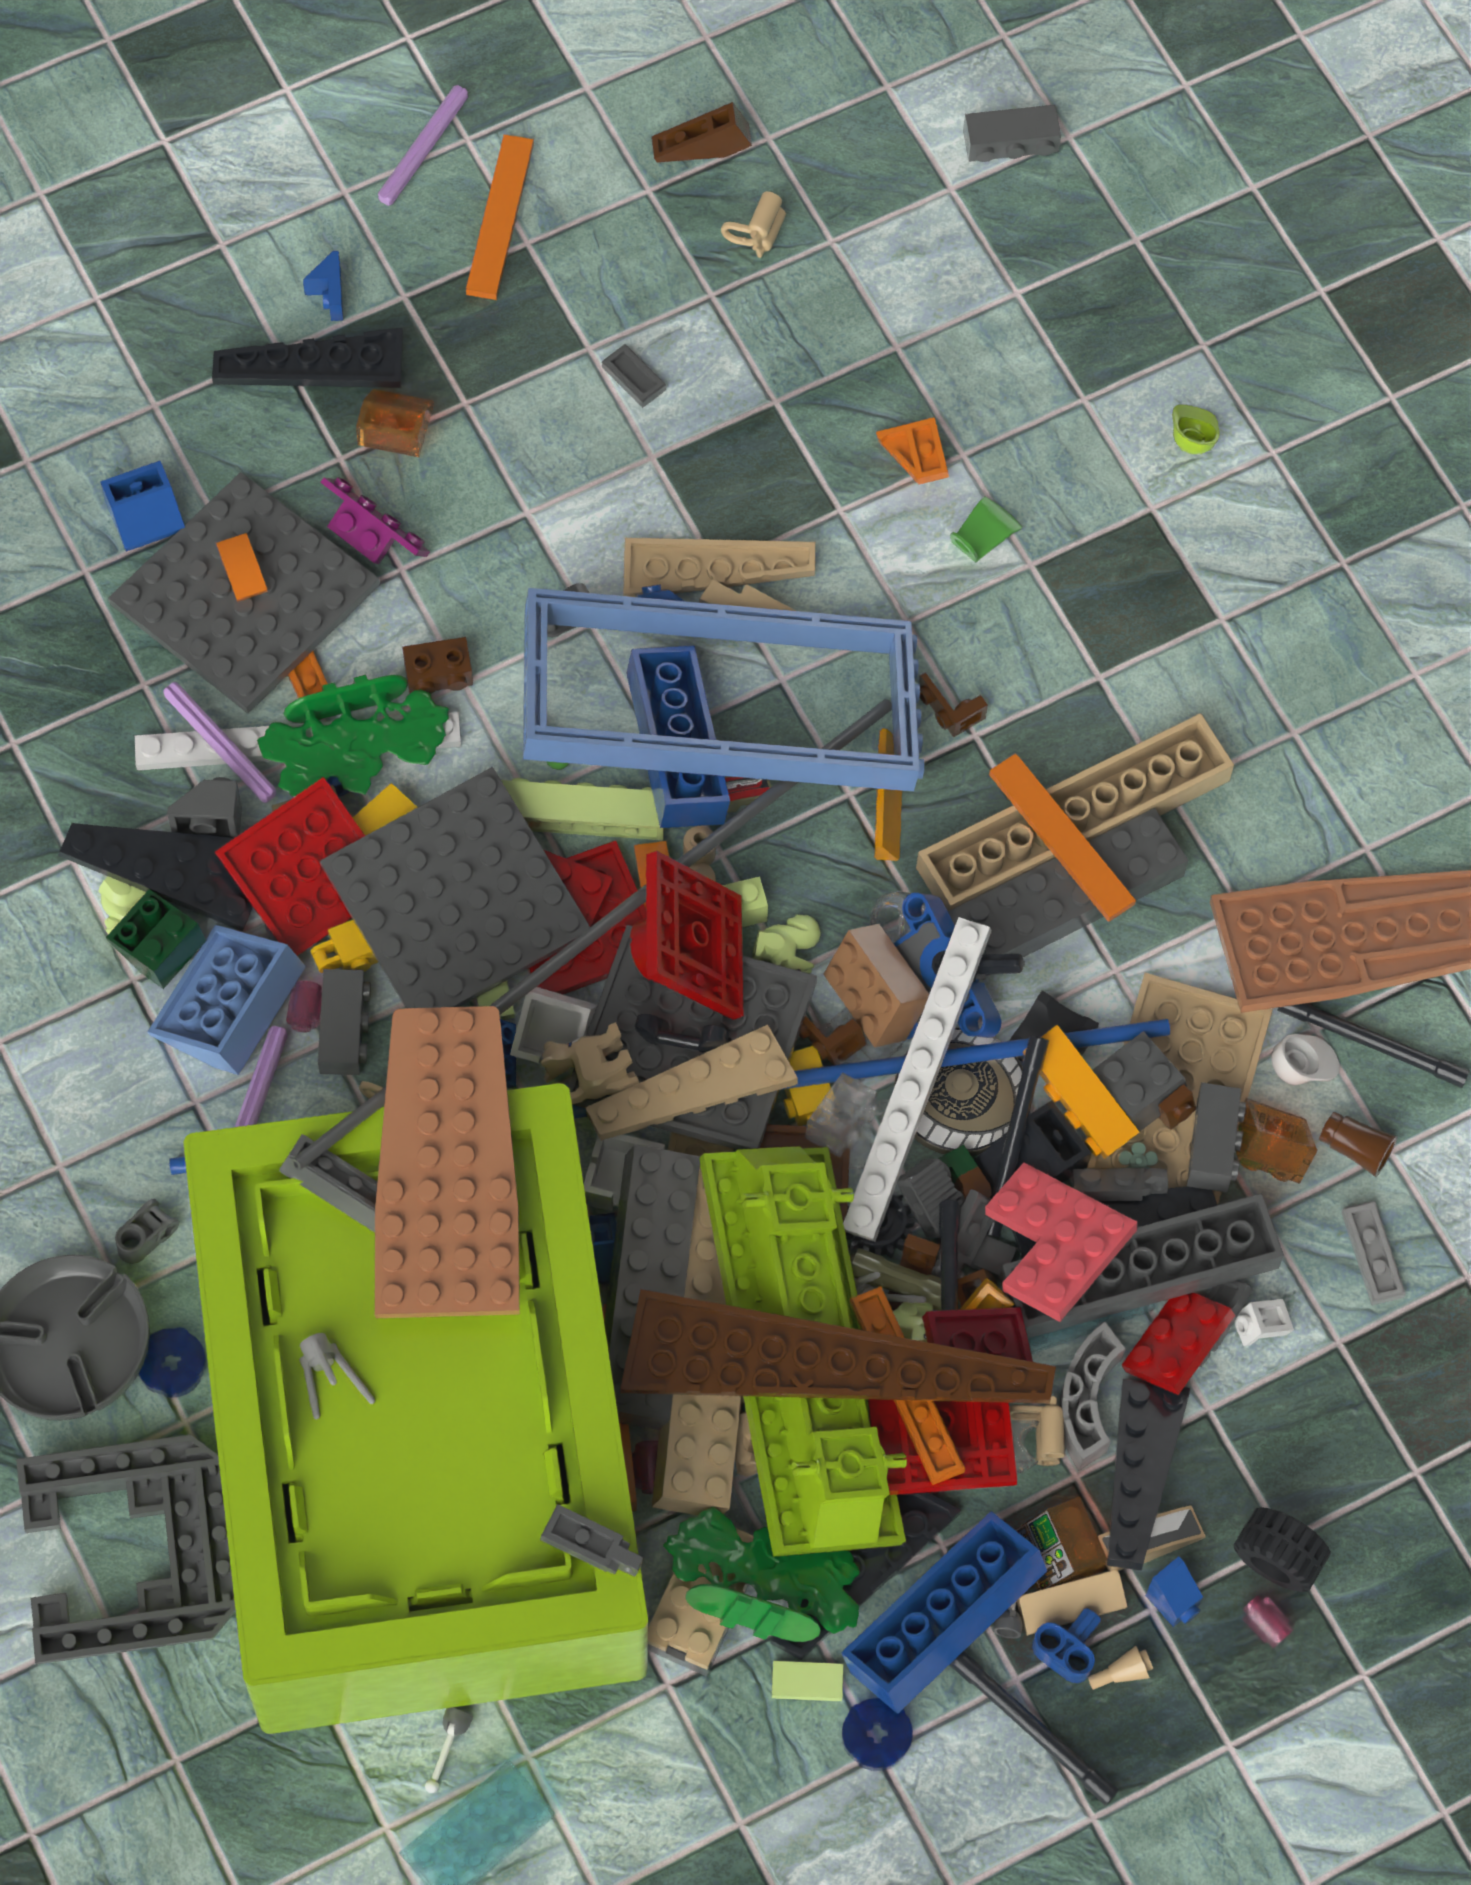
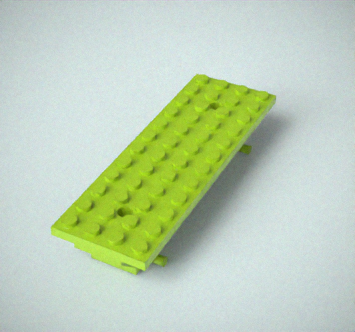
[699,1146,907,1557]

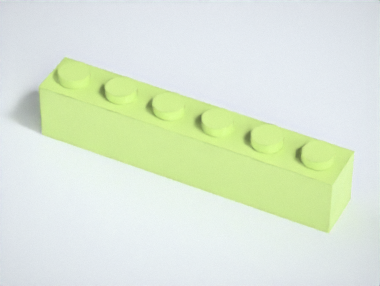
[501,778,664,840]

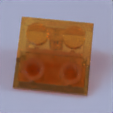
[356,389,434,457]

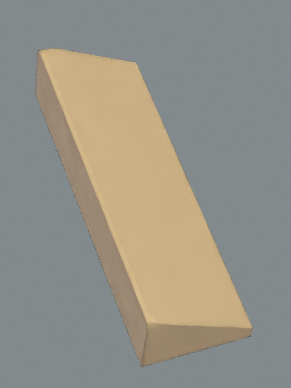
[1017,1569,1127,1636]

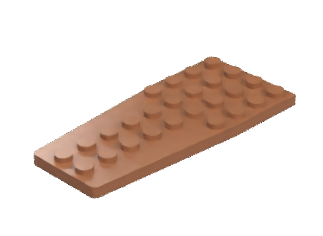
[1210,870,1471,1013]
[375,1006,520,1318]

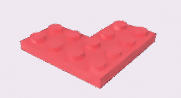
[985,1162,1137,1322]

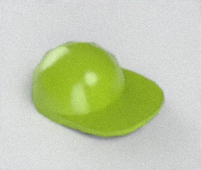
[1172,404,1220,455]

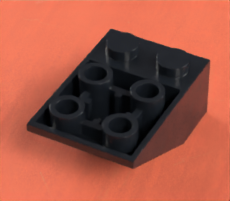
[974,1100,1092,1198]

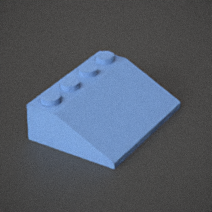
[148,925,306,1075]

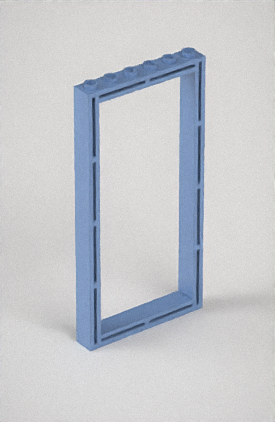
[523,588,924,792]

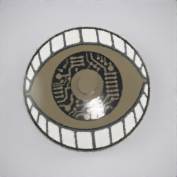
[894,1027,1023,1156]

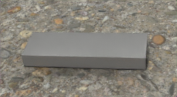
[1341,1201,1406,1305]

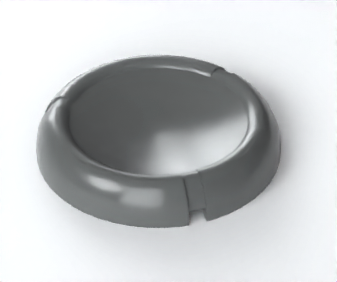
[0,1255,150,1421]

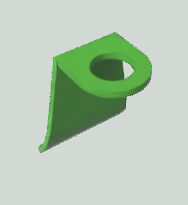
[950,496,1022,563]

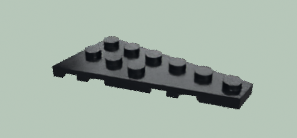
[58,823,253,931]
[770,1492,962,1660]

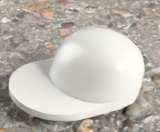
[1271,1034,1340,1086]

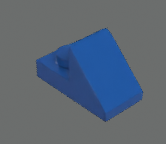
[303,251,343,321]

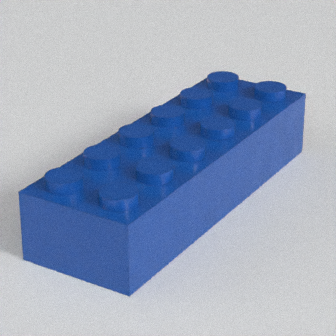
[626,646,730,828]
[841,1511,1047,1714]

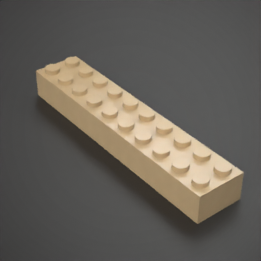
[916,713,1234,911]
[652,1169,741,1515]

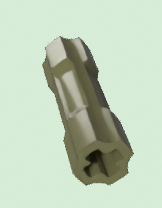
[852,1248,941,1311]

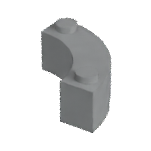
[1060,1322,1126,1471]

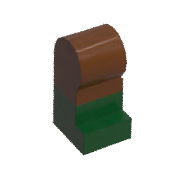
[938,1145,991,1199]

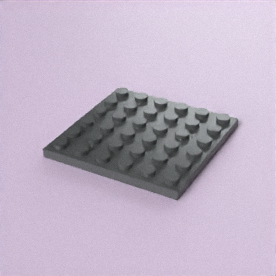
[108,472,380,713]
[320,767,590,1008]
[567,925,817,1150]

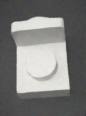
[1235,1299,1294,1346]

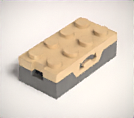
[648,1528,753,1677]

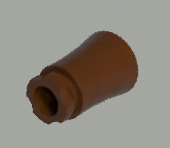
[1319,1111,1398,1177]

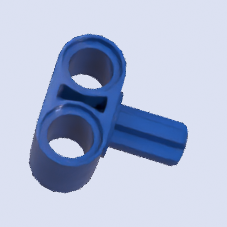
[1032,1608,1101,1683]

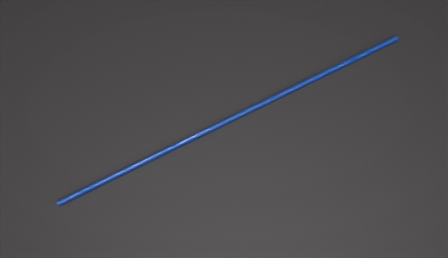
[169,1019,1170,1175]

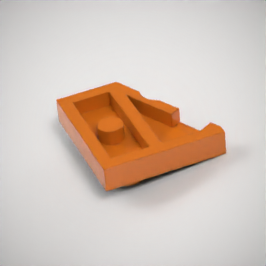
[876,417,949,485]

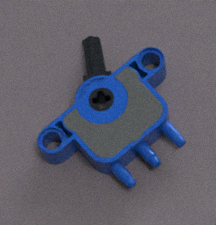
[893,893,1025,1043]

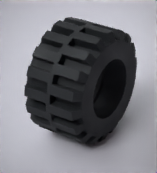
[1233,1507,1331,1592]

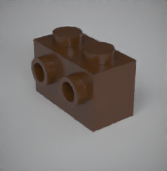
[402,637,473,694]

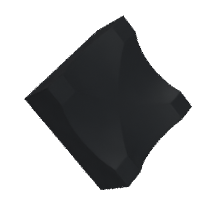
[1009,991,1099,1062]

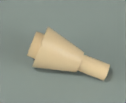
[1088,1646,1153,1690]

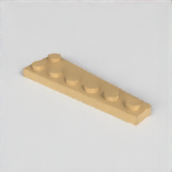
[623,538,815,597]
[586,1025,798,1141]

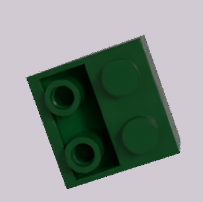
[106,889,207,989]

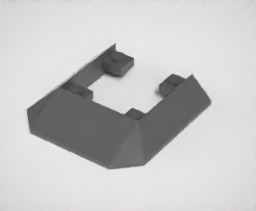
[16,1435,236,1665]

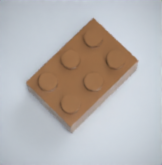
[823,924,929,1048]

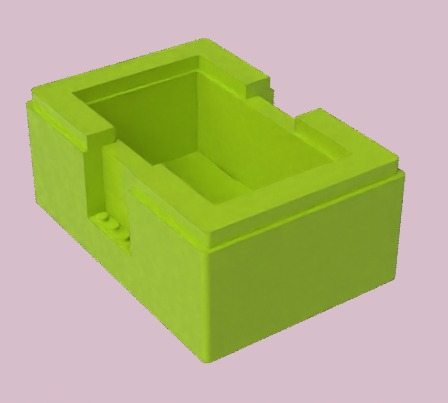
[183,1083,648,1734]

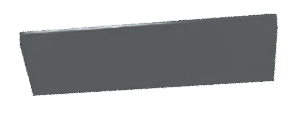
[279,1134,378,1232]

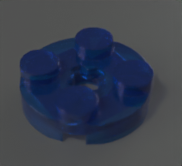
[139,1327,207,1398]
[841,1698,913,1771]

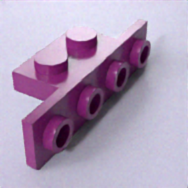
[320,477,430,564]

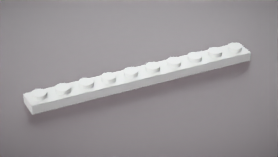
[134,712,461,770]
[843,917,992,1242]

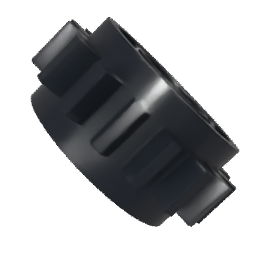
[846,1194,914,1258]

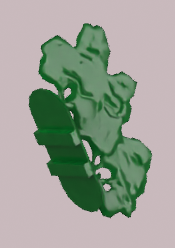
[257,675,449,797]
[663,1507,860,1642]

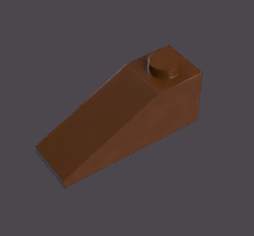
[651,102,752,163]

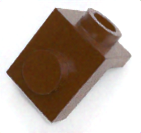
[1158,1084,1196,1130]

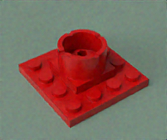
[630,850,743,1020]
[868,1399,1018,1495]

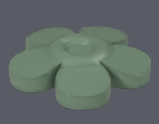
[1119,1142,1158,1169]

